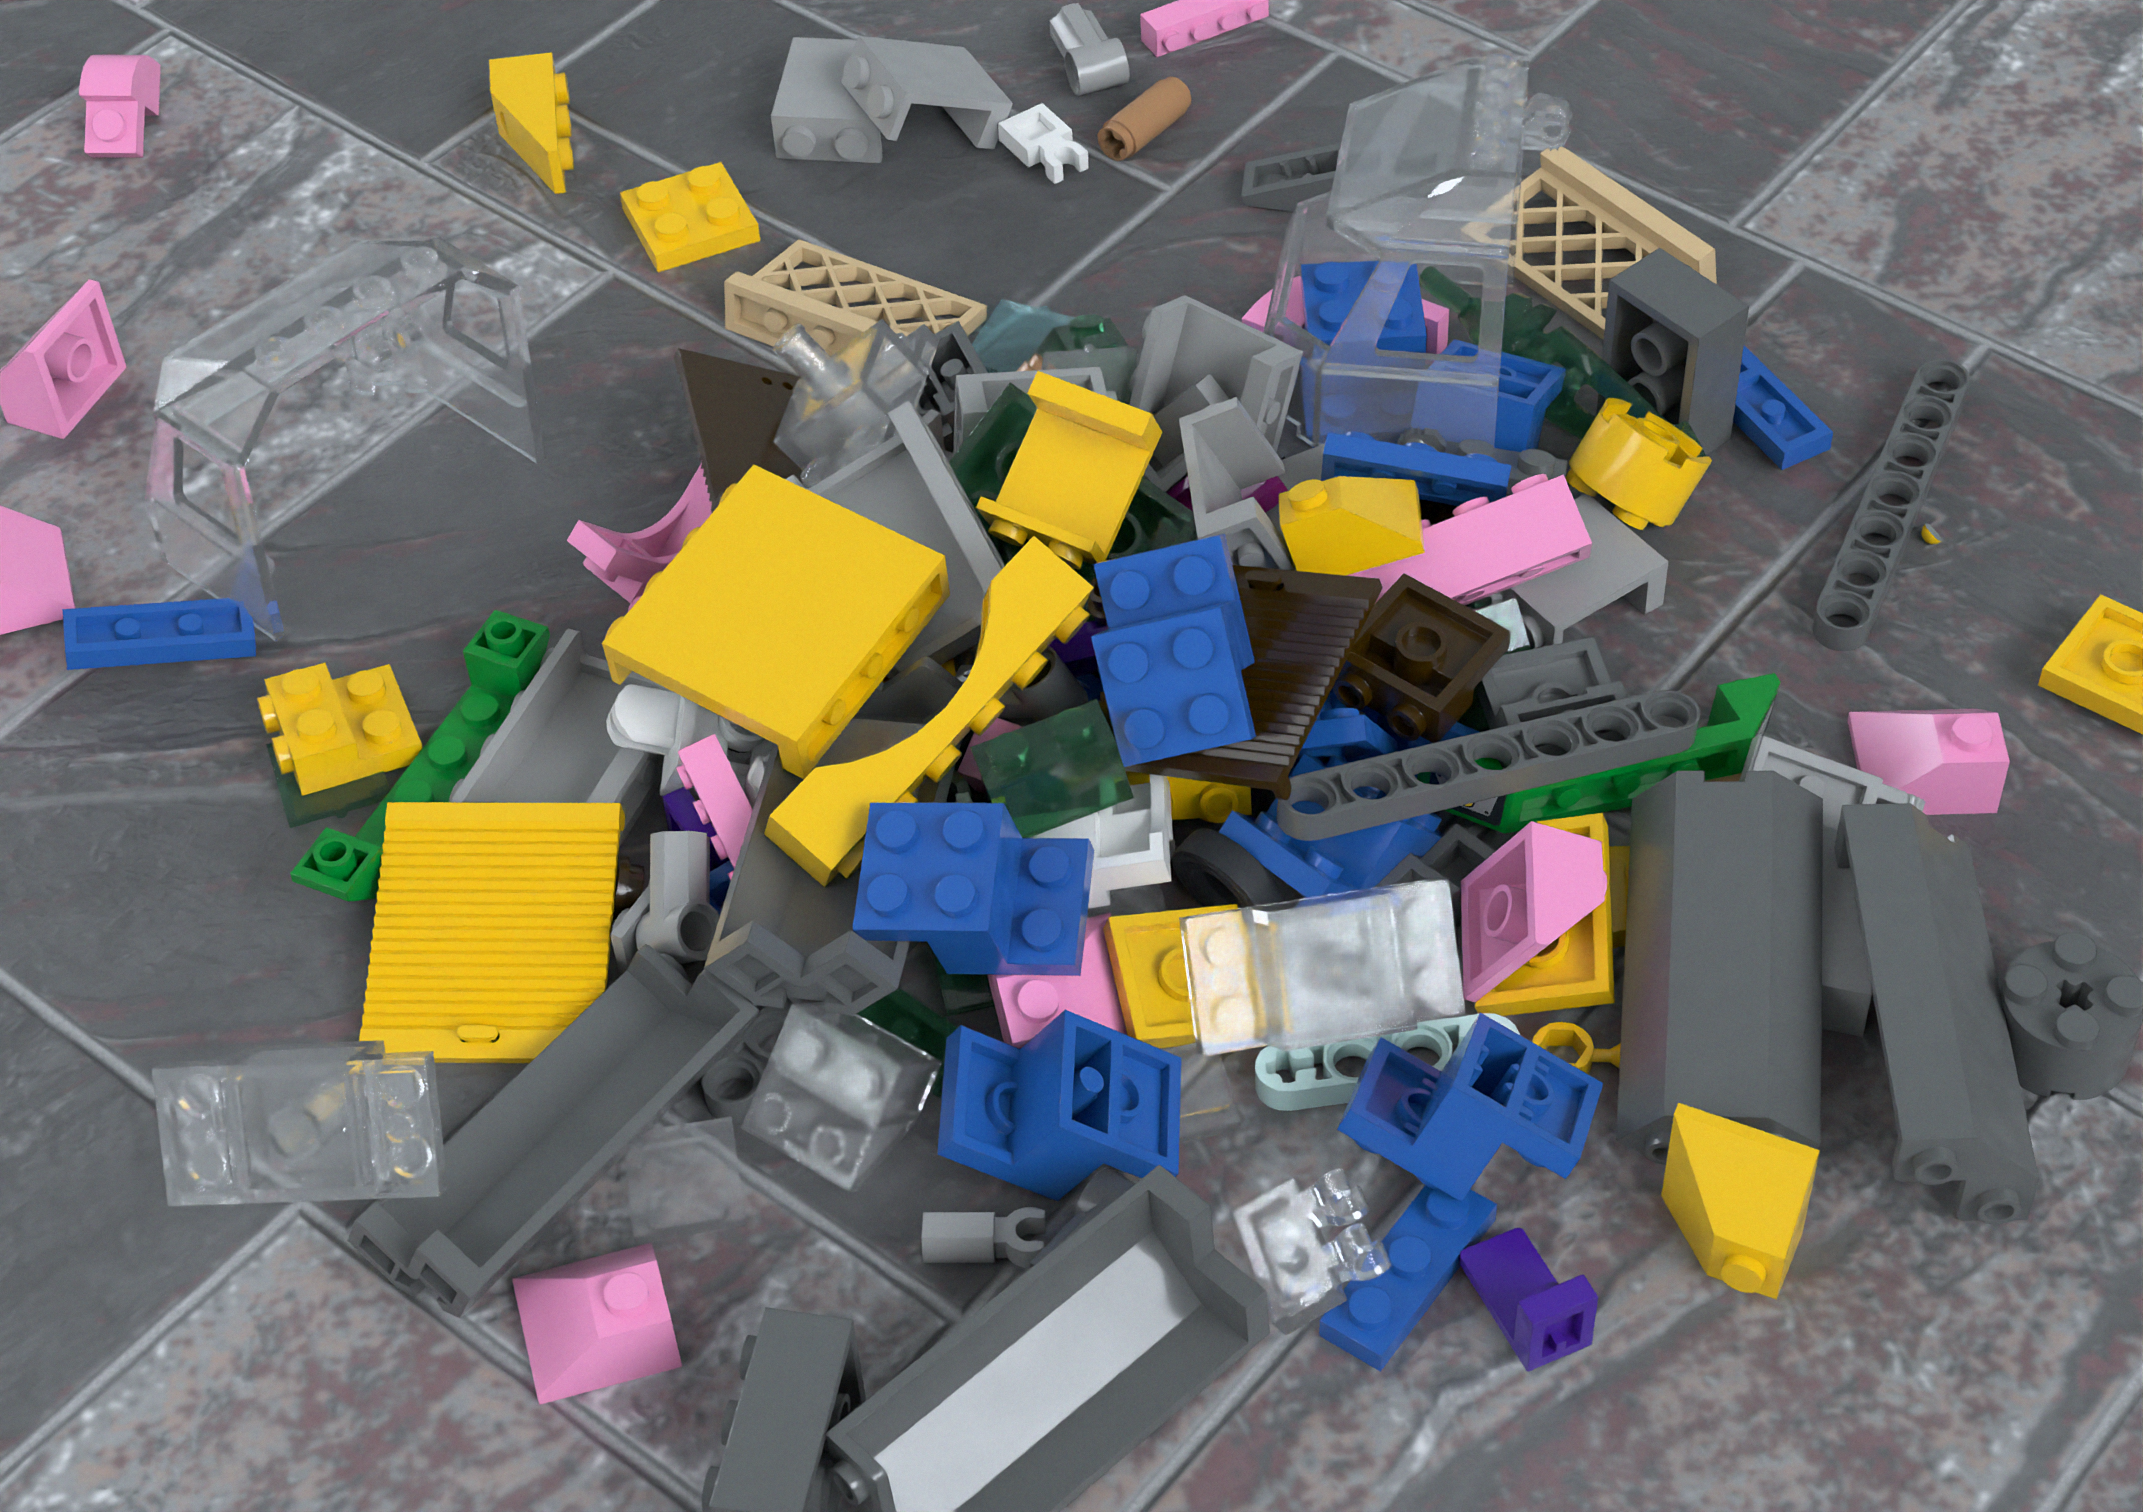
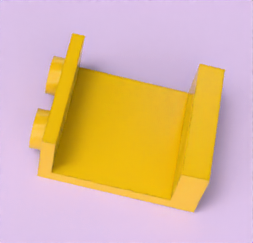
[976,370,1162,569]

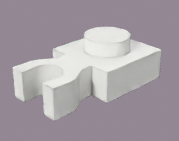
[998,103,1089,184]

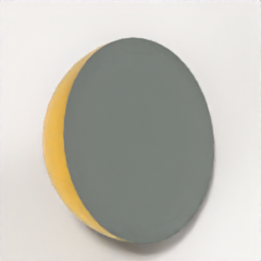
[1921,523,1942,544]

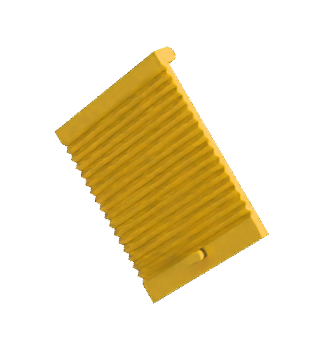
[357,802,625,1063]

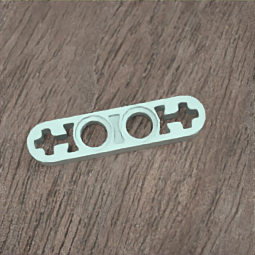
[1255,1013,1520,1111]

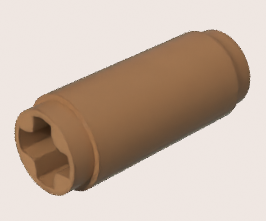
[1098,77,1192,161]

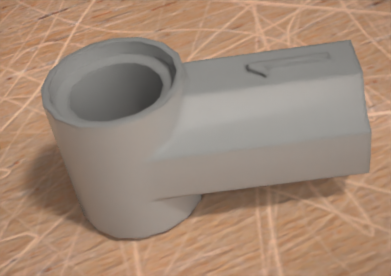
[1050,3,1129,96]
[635,831,720,965]

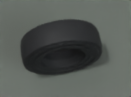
[1172,828,1283,936]

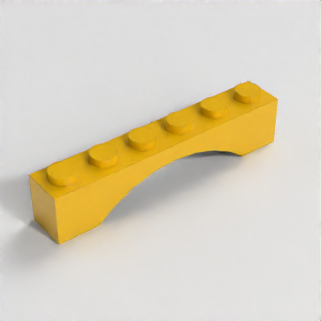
[764,536,1094,887]

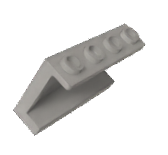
[786,400,1005,679]
[449,628,671,848]

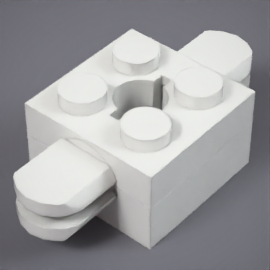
[606,684,773,801]

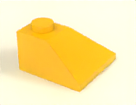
[1279,476,1425,575]
[1661,1103,1820,1300]

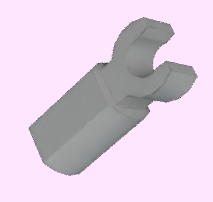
[922,1207,1046,1268]

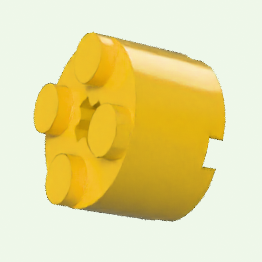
[1565,398,1712,530]

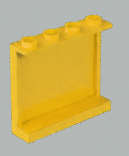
[602,464,950,779]

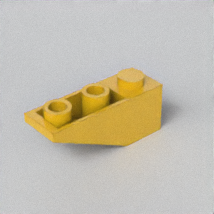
[489,52,574,194]

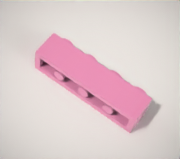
[1140,0,1269,57]
[676,734,753,881]

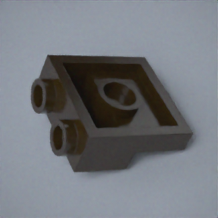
[1333,573,1512,743]

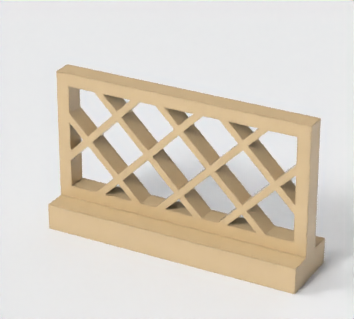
[1461,142,1716,340]
[724,239,987,385]

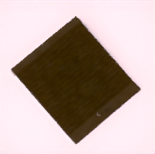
[674,348,882,513]
[1066,565,1383,800]

